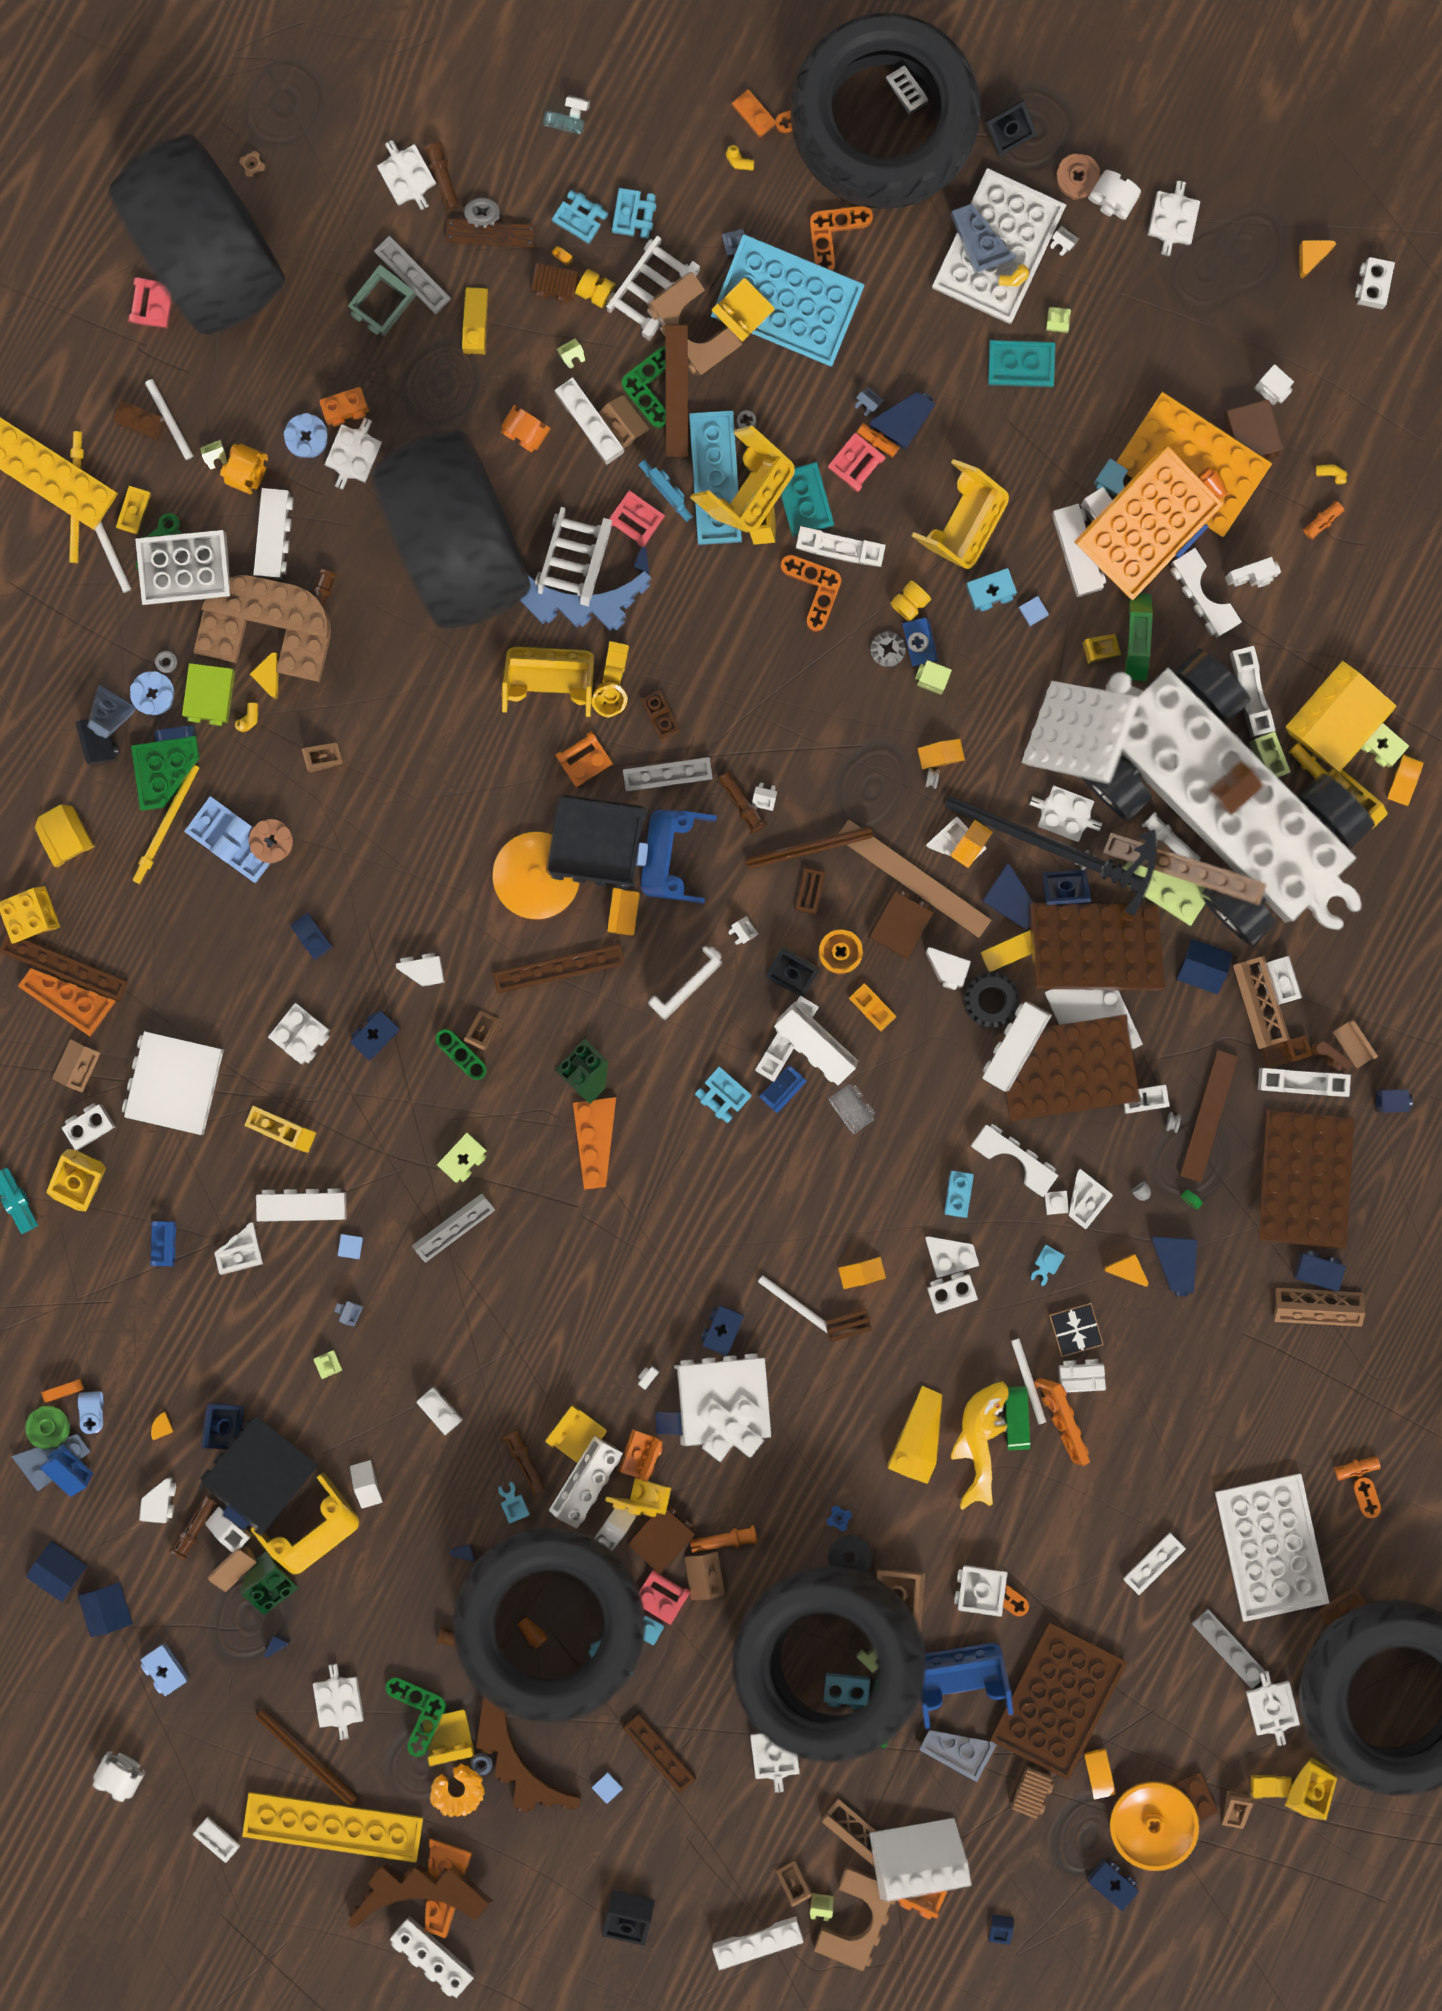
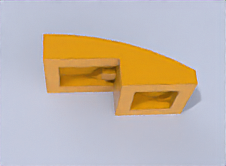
[1387,755,1424,806]
[849,983,896,1032]
[1084,1748,1116,1799]

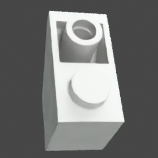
[396,953,445,986]
[139,1477,176,1523]
[205,1506,252,1552]
[594,1508,636,1551]

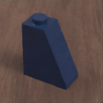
[869,392,935,451]
[982,864,1034,931]
[1151,1236,1197,1296]

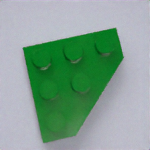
[131,736,200,811]

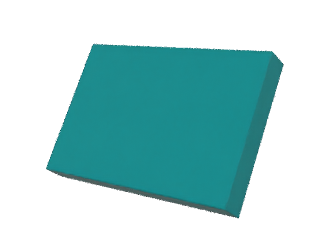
[988,340,1055,387]
[781,462,834,537]

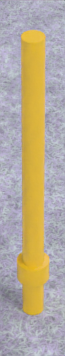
[69,431,84,563]
[132,765,199,884]

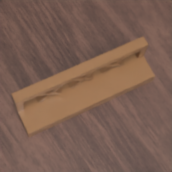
[1233,956,1290,1049]
[1274,1288,1365,1327]
[821,1798,877,1867]

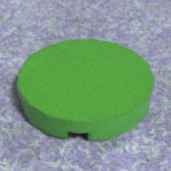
[25,1406,70,1450]

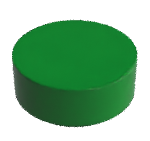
[1181,1190,1203,1210]

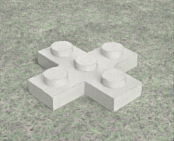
[698,1395,764,1462]

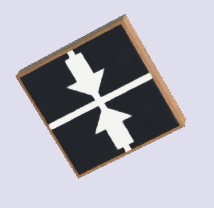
[1049,1303,1104,1357]

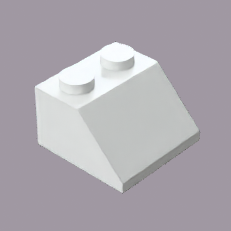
[925,948,970,990]

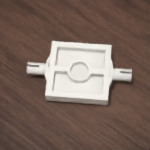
[377,140,436,210]
[1148,181,1200,256]
[325,418,382,490]
[1030,786,1102,842]
[313,1664,364,1740]
[1246,1671,1300,1746]
[750,1733,799,1792]

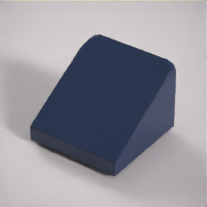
[634,547,650,575]
[449,1544,476,1562]
[264,1634,290,1657]
[988,1914,1014,1945]

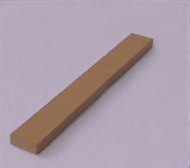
[839,820,991,938]
[1103,833,1267,905]

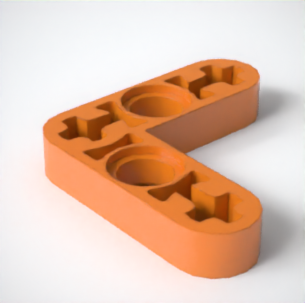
[810,206,873,271]
[781,555,841,632]

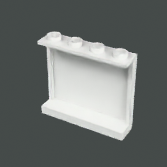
[649,946,721,1020]
[122,1032,224,1135]
[674,1354,771,1446]

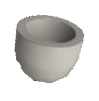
[1132,1182,1151,1201]

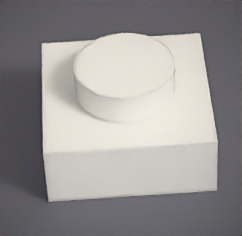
[1044,1191,1069,1215]
[638,1366,659,1389]

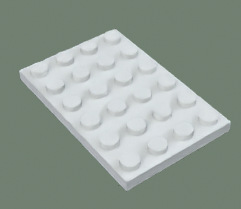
[932,168,1066,324]
[1022,681,1140,783]
[1215,1473,1329,1622]

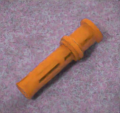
[690,1525,758,1553]

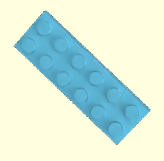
[689,411,742,545]

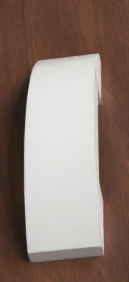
[796,526,885,567]
[755,996,819,1082]

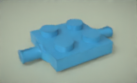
[638,460,693,522]

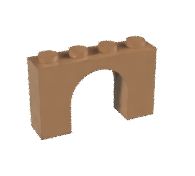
[646,272,742,376]
[814,1865,896,1971]

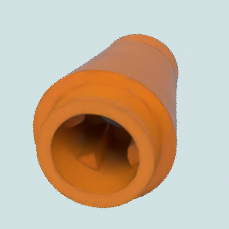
[1197,466,1228,499]
[517,1616,548,1650]

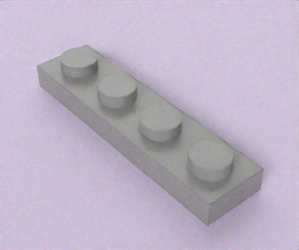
[374,236,451,314]
[623,757,713,792]
[412,1193,495,1263]
[1192,1609,1265,1689]

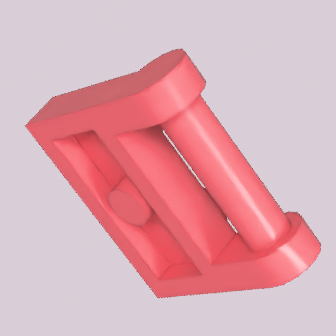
[128,278,172,328]
[828,433,885,492]
[609,491,665,547]
[640,1568,691,1625]

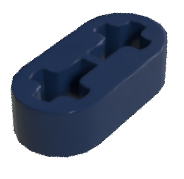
[154,726,196,742]

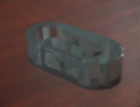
[542,111,585,134]

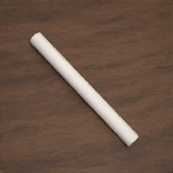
[145,379,193,460]
[95,521,131,593]
[758,1275,833,1334]
[1011,1338,1047,1425]

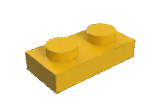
[116,486,151,535]

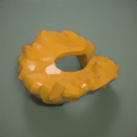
[430,1764,485,1817]

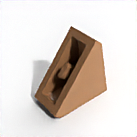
[302,743,343,773]
[464,1010,500,1050]
[1222,1791,1253,1829]
[776,1861,812,1907]

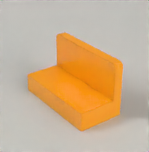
[607,888,640,936]

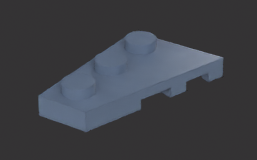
[950,204,1016,274]
[88,685,136,738]
[11,1433,91,1491]
[918,1730,997,1782]

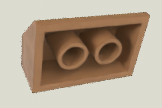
[877,1570,925,1632]

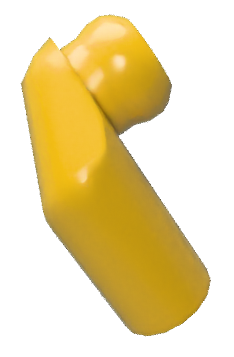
[726,145,754,171]
[999,264,1029,287]
[1316,464,1348,484]
[235,703,258,732]

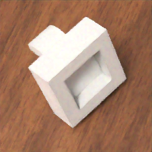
[565,95,590,120]
[1051,226,1079,256]
[752,783,777,811]
[728,916,758,944]

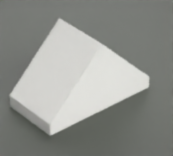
[350,1460,383,1508]

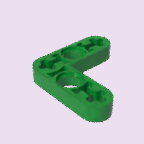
[622,346,666,428]
[386,1678,446,1757]

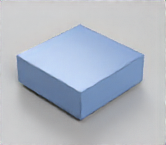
[1019,596,1049,626]
[636,843,648,866]
[338,1234,363,1259]
[592,1772,623,1804]

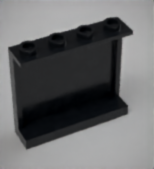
[546,794,647,889]
[198,1416,318,1537]

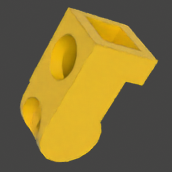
[603,641,629,684]
[1251,1775,1292,1798]

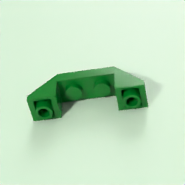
[1125,593,1153,681]

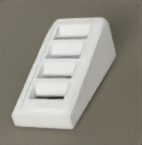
[886,65,929,115]

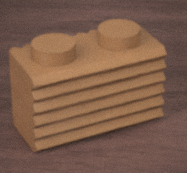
[1011,1765,1054,1819]

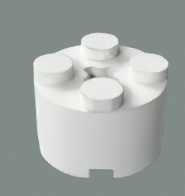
[1088,170,1141,220]
[93,1751,145,1802]

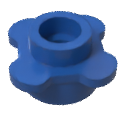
[827,1505,852,1531]

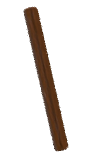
[746,827,873,869]
[255,1709,357,1806]

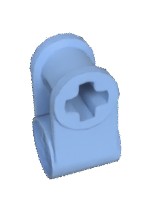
[78,1391,104,1434]

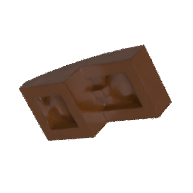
[1261,1035,1313,1069]

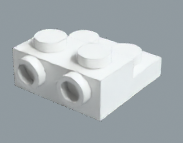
[1225,557,1281,588]
[268,1003,330,1064]
[954,1565,1007,1617]

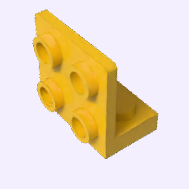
[712,278,775,341]
[0,886,60,943]
[545,1404,607,1463]
[605,1478,671,1517]
[422,1709,474,1766]

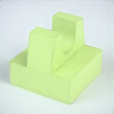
[1046,307,1071,333]
[557,338,585,369]
[200,440,227,469]
[314,1350,343,1379]
[856,1647,879,1673]
[810,1893,834,1921]

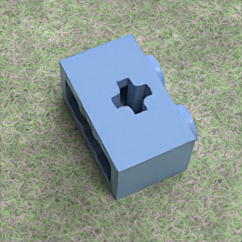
[141,1642,190,1696]

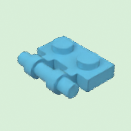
[612,188,656,239]
[552,190,608,244]
[695,1067,752,1123]

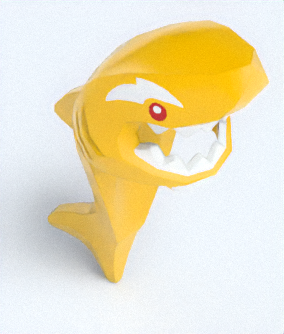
[951,1382,1009,1510]

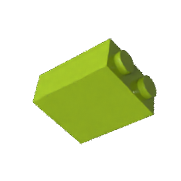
[182,663,235,726]

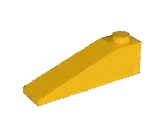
[887,1386,942,1484]

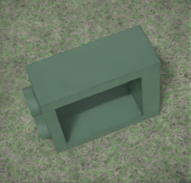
[348,265,416,336]

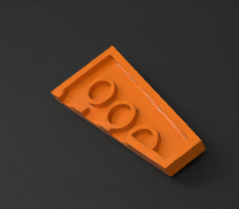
[18,969,116,1037]
[573,1097,616,1190]
[1034,1378,1090,1466]
[425,1838,473,1938]

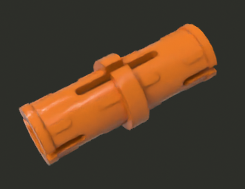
[856,423,900,458]
[1303,500,1345,540]
[1334,1456,1381,1481]

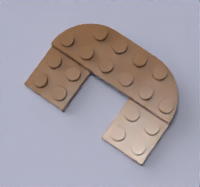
[193,575,331,682]

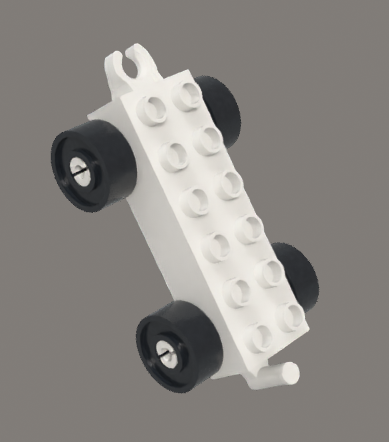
[1080,648,1375,947]

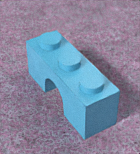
[1094,459,1128,497]

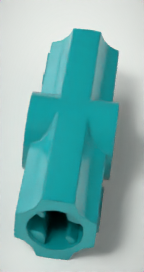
[0,1168,39,1234]

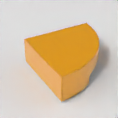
[551,246,573,266]
[151,1411,174,1440]

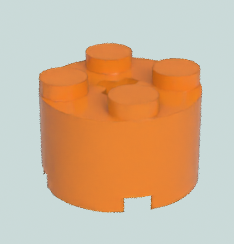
[500,404,551,452]

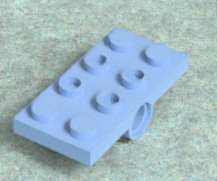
[184,796,276,883]

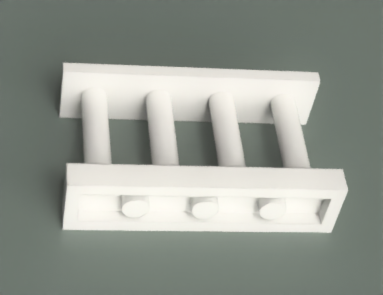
[606,236,700,341]
[535,507,612,606]

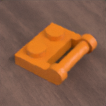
[555,731,613,788]

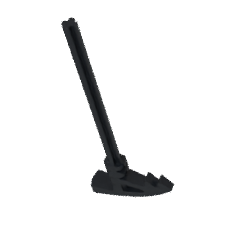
[945,796,1158,916]

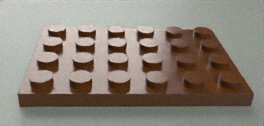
[1029,903,1165,991]
[997,1014,1141,1121]
[1258,1110,1354,1249]
[989,1622,1128,1781]

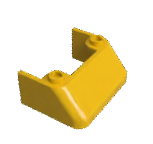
[690,426,795,532]
[912,459,1009,569]
[502,647,594,717]
[251,1472,360,1574]

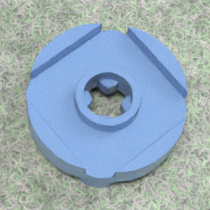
[284,413,328,458]
[130,671,175,715]

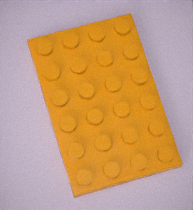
[1116,391,1272,537]
[1074,445,1223,601]

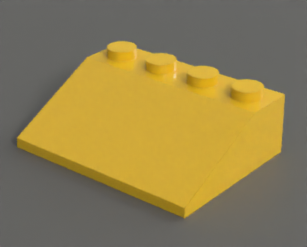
[1286,661,1396,773]

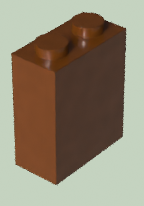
[1224,399,1283,460]
[869,890,933,959]
[627,1504,695,1574]

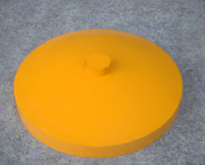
[493,832,580,920]
[1110,1781,1199,1871]

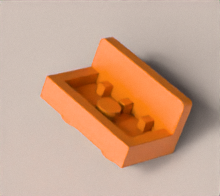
[319,387,370,426]
[617,1429,663,1482]
[897,1890,947,1919]

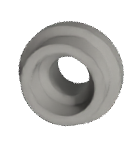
[155,651,177,673]

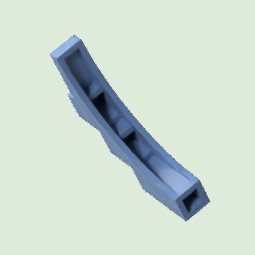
[519,571,651,631]

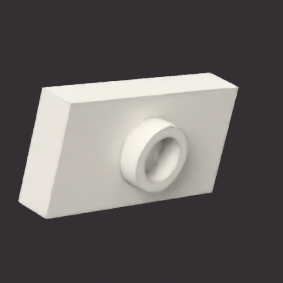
[193,1816,241,1863]

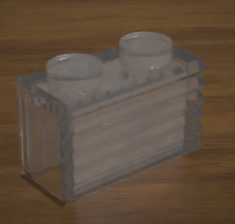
[828,1084,876,1135]

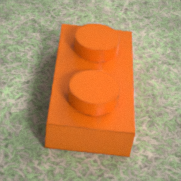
[732,89,776,138]

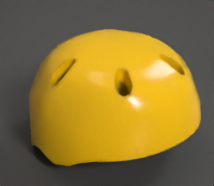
[592,682,628,717]

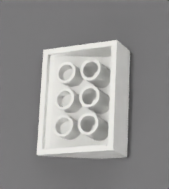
[135,530,230,605]
[1044,989,1143,1049]
[870,1818,971,1901]

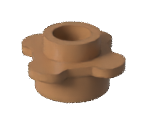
[239,151,265,177]

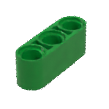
[435,1029,487,1080]
[1005,1386,1030,1451]

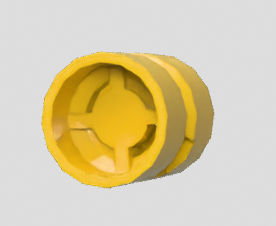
[575,268,615,308]
[890,580,931,622]

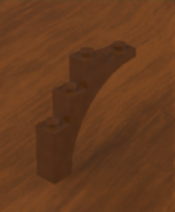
[476,1696,581,1812]
[347,1864,493,1929]

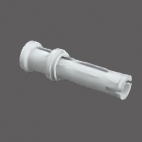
[1141,811,1201,861]

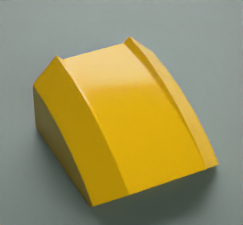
[35,804,95,867]
[46,1149,106,1212]
[1285,1757,1337,1820]

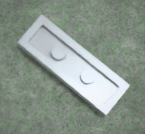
[1123,1532,1185,1595]

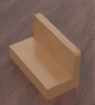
[598,395,649,448]
[1332,1020,1378,1069]
[53,1039,101,1092]
[208,1546,256,1592]
[685,1552,725,1600]

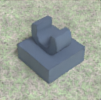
[722,229,744,257]
[855,387,884,416]
[334,1301,363,1327]

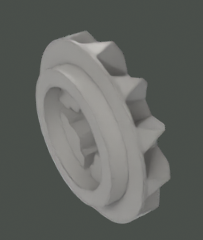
[465,198,500,228]
[871,631,906,667]

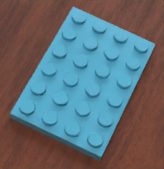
[711,234,865,367]

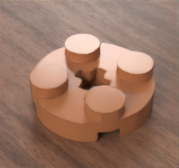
[1056,154,1100,199]
[249,819,293,863]

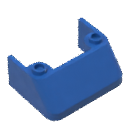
[641,810,717,904]
[920,1643,1013,1728]

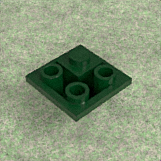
[555,1039,609,1104]
[240,1551,298,1615]

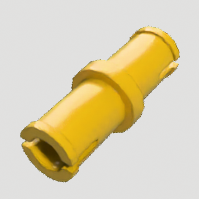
[1289,742,1329,779]

